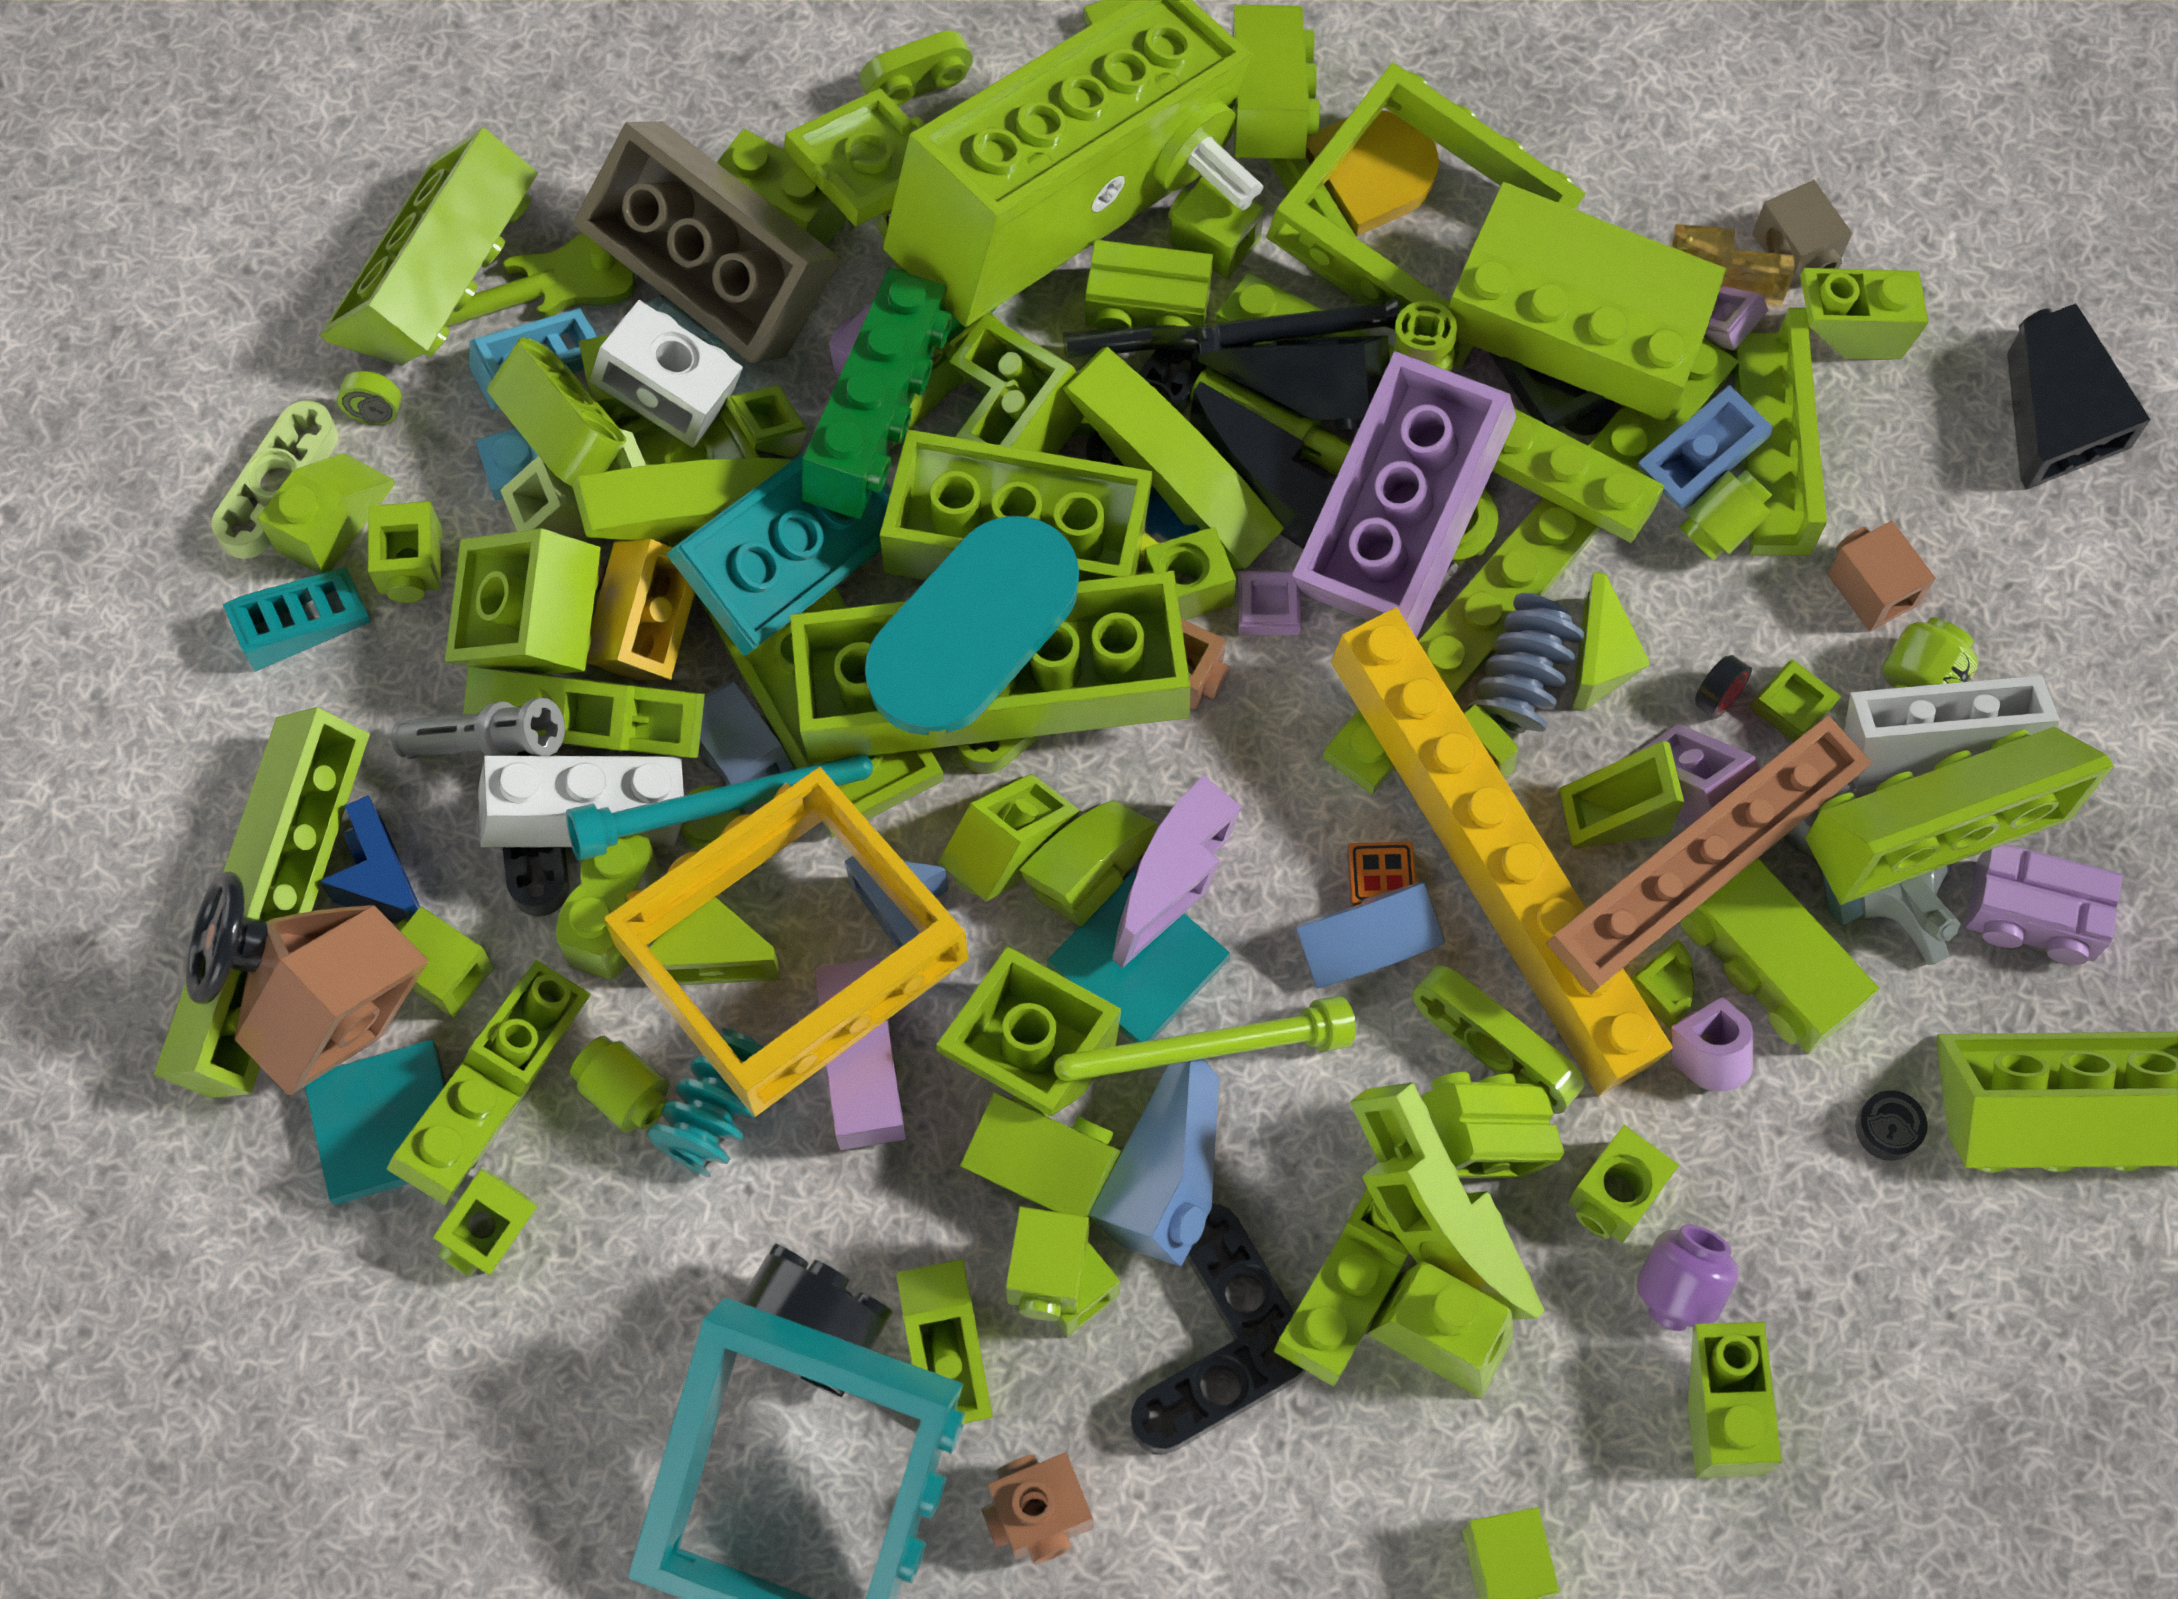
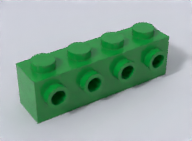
[802,267,953,520]

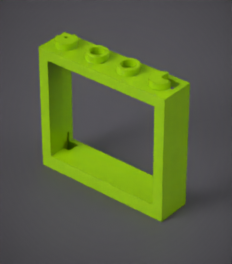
[1266,61,1586,370]

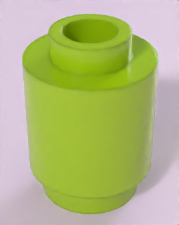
[1679,470,1772,561]
[570,1036,669,1132]

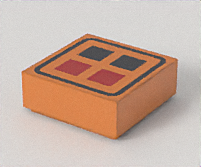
[1347,842,1416,907]

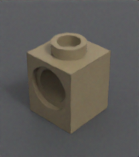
[1752,180,1853,287]

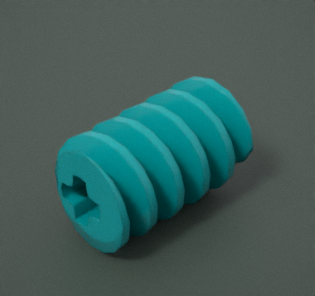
[647,1028,764,1177]

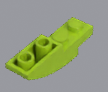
[463,666,705,758]
[387,959,591,1205]
[1350,1082,1545,1320]
[1274,1188,1410,1387]

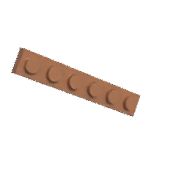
[1546,715,1872,995]

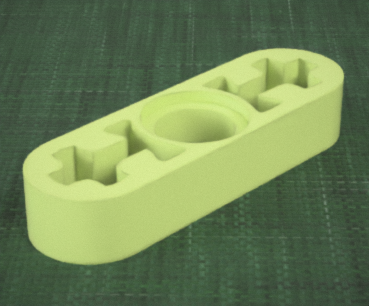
[211,400,338,559]

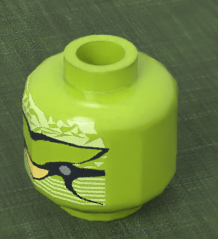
[1882,617,1979,688]

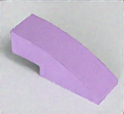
[1112,775,1242,968]
[814,957,906,1150]

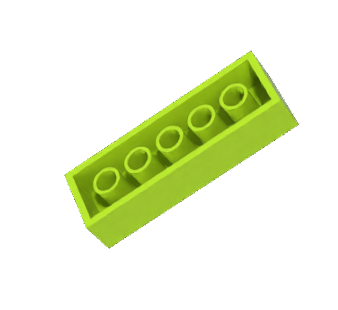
[790,571,1190,762]

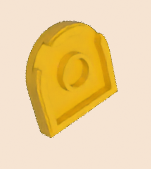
[1306,110,1439,236]

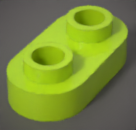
[859,30,973,107]

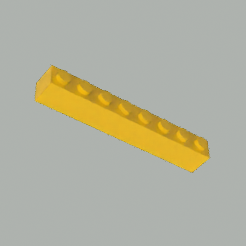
[1330,607,1673,1097]

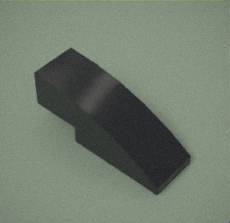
[1189,381,1333,550]

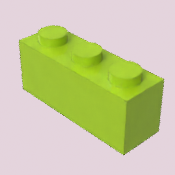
[1232,4,1319,159]
[1680,858,1880,1054]

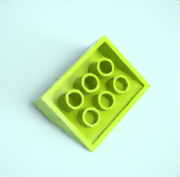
[1448,181,1727,422]

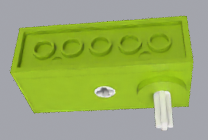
[883,0,1263,328]

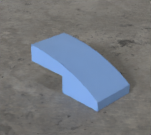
[1296,881,1446,989]

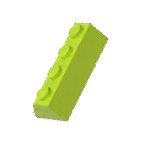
[319,126,539,366]
[880,429,1152,582]
[1805,726,2114,905]
[1936,1031,2178,1173]

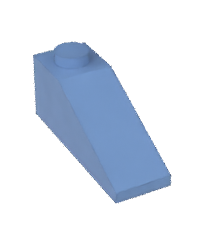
[1088,1059,1219,1267]

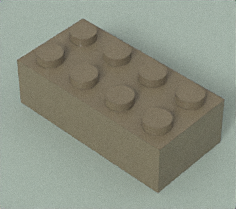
[572,121,842,363]

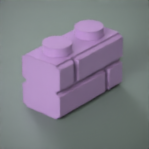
[1965,844,2123,965]

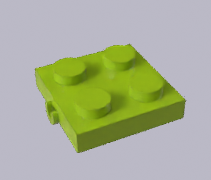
[784,88,925,227]

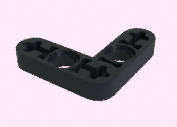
[1130,1203,1306,1454]

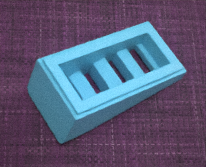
[469,308,597,410]

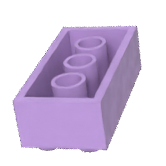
[1292,351,1516,638]

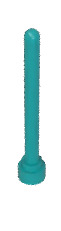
[566,755,873,861]

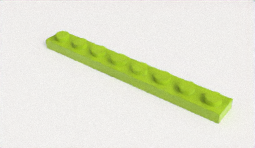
[1216,272,1665,543]

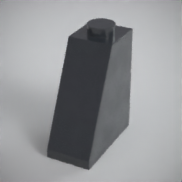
[2007,303,2151,490]

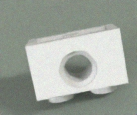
[590,300,743,448]

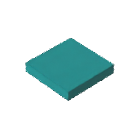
[1047,871,1230,1043]
[305,1039,446,1206]

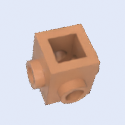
[981,1452,1093,1565]

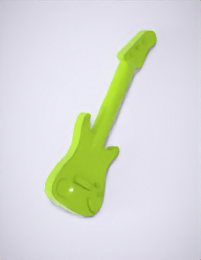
[444,232,636,327]

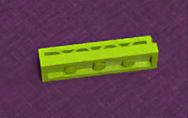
[1732,307,1827,556]

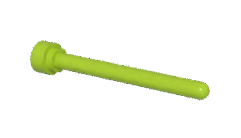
[1054,996,1356,1082]

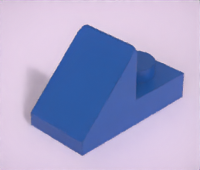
[320,795,420,924]

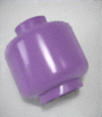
[1637,1225,1738,1331]

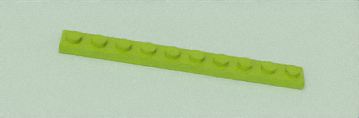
[1323,338,1739,795]

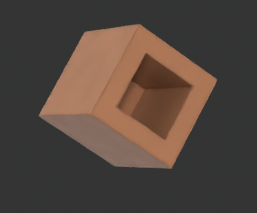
[1827,520,1936,632]

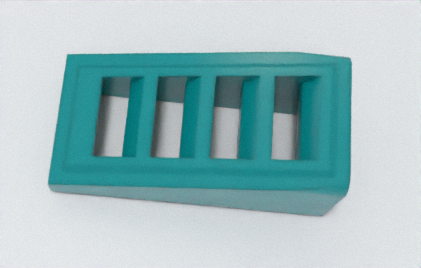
[222,567,371,672]

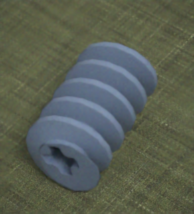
[1467,593,1585,733]

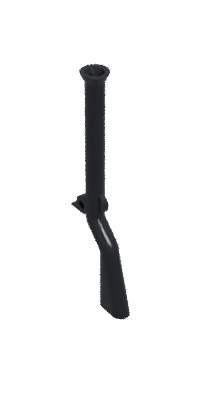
[1063,296,1400,360]

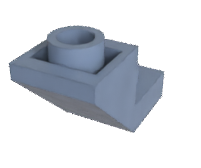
[699,681,794,815]

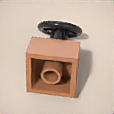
[186,872,429,1096]

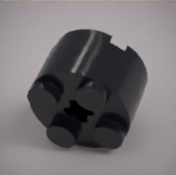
[739,1243,893,1398]

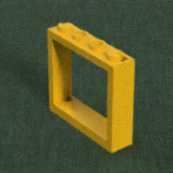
[604,766,969,1117]

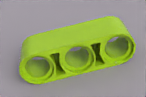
[487,337,626,486]

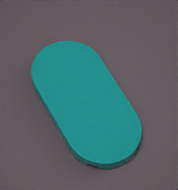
[865,516,1079,735]

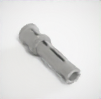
[391,698,565,759]

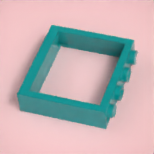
[628,1297,965,1599]

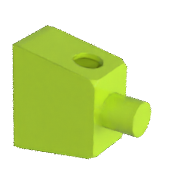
[1367,1261,1513,1399]

